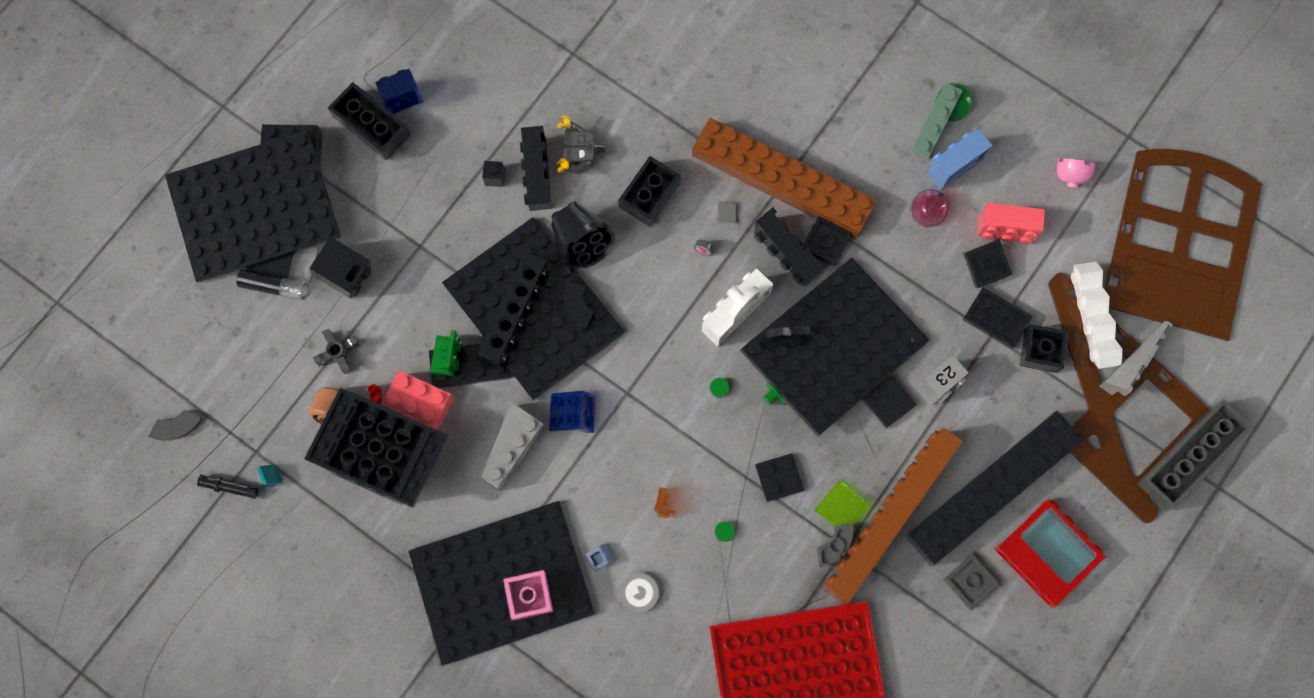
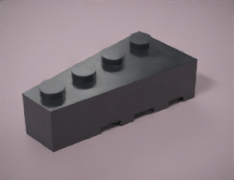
[520,126,552,211]
[754,207,823,287]

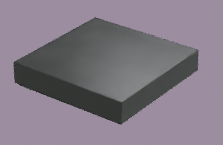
[943,553,1000,610]

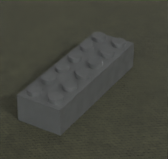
[1137,399,1253,512]

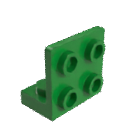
[430,330,462,377]

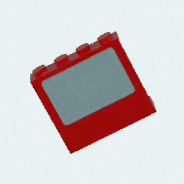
[994,499,1106,608]

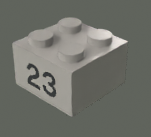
[917,356,969,405]

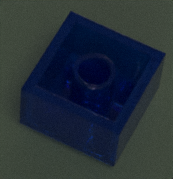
[375,68,424,114]

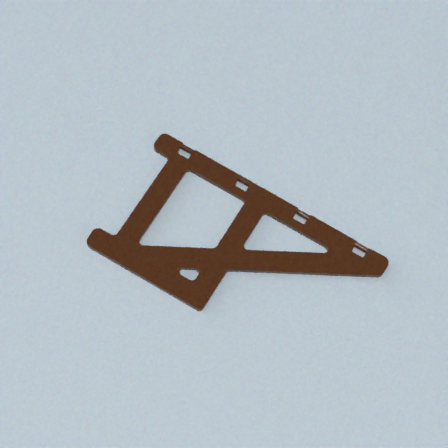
[1048,273,1209,524]

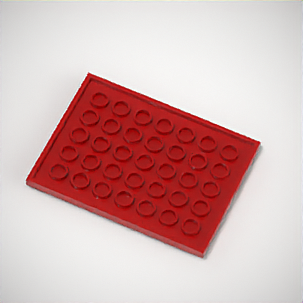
[709,601,885,698]

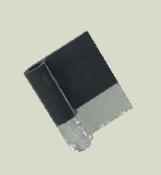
[236,246,319,300]

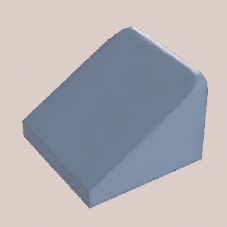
[586,543,616,572]

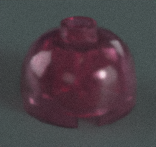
[911,189,949,227]

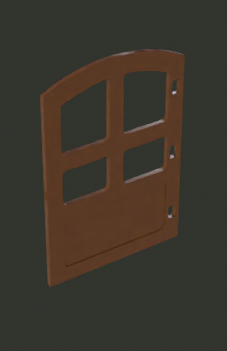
[1104,149,1262,341]

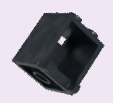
[309,236,372,299]

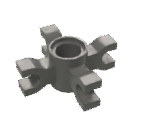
[313,328,360,374]

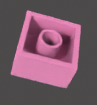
[504,570,553,621]

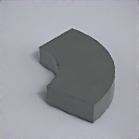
[149,410,203,441]
[817,524,855,568]

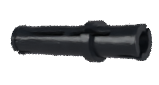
[197,474,259,499]

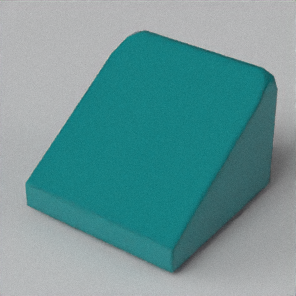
[257,465,282,488]

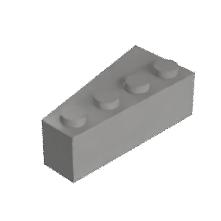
[481,402,545,491]

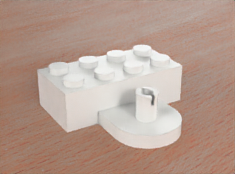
[702,268,773,347]

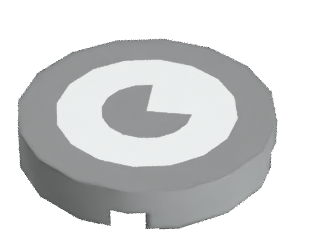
[619,573,659,613]

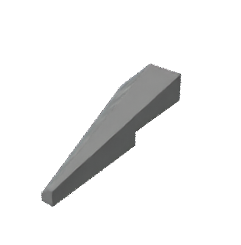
[1099,321,1173,396]

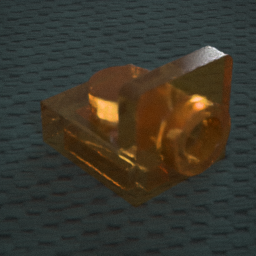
[654,487,674,519]

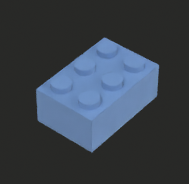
[927,129,992,190]

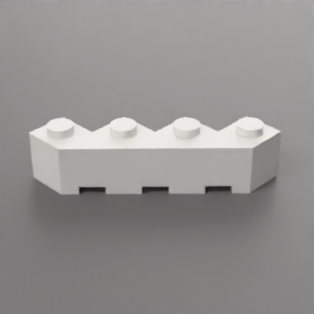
[1071,262,1122,369]

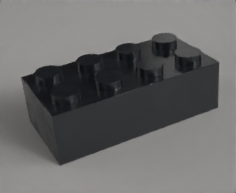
[328,82,411,161]

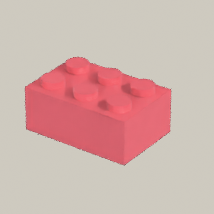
[977,203,1045,244]
[381,370,454,430]

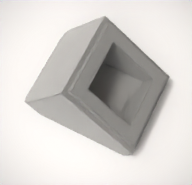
[717,201,736,223]

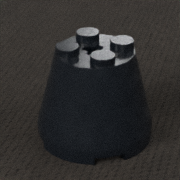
[551,201,615,269]

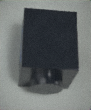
[482,161,505,187]

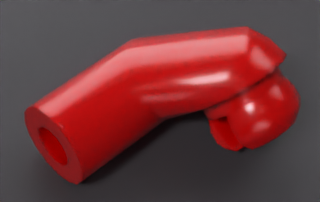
[368,384,382,404]

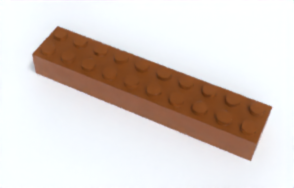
[692,117,877,239]
[824,428,963,605]

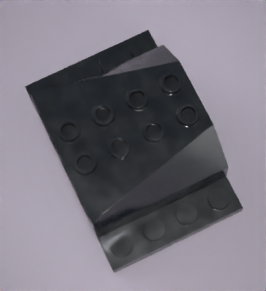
[304,387,448,508]

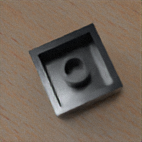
[1019,324,1069,373]

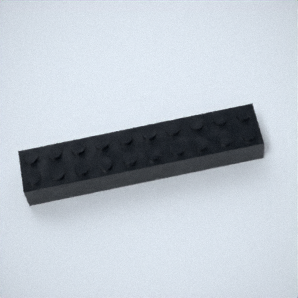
[905,410,1084,567]

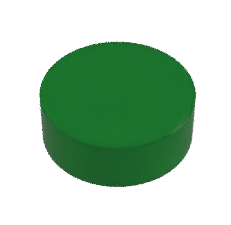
[710,378,729,398]
[714,521,734,542]

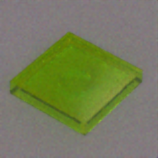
[814,480,870,527]

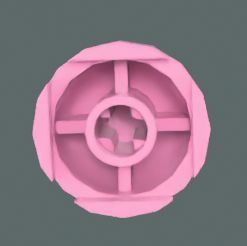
[1056,158,1096,188]

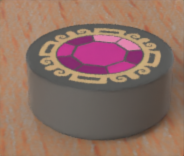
[694,239,714,256]

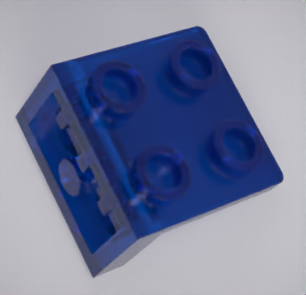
[549,391,596,433]

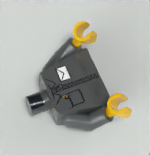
[557,115,606,174]

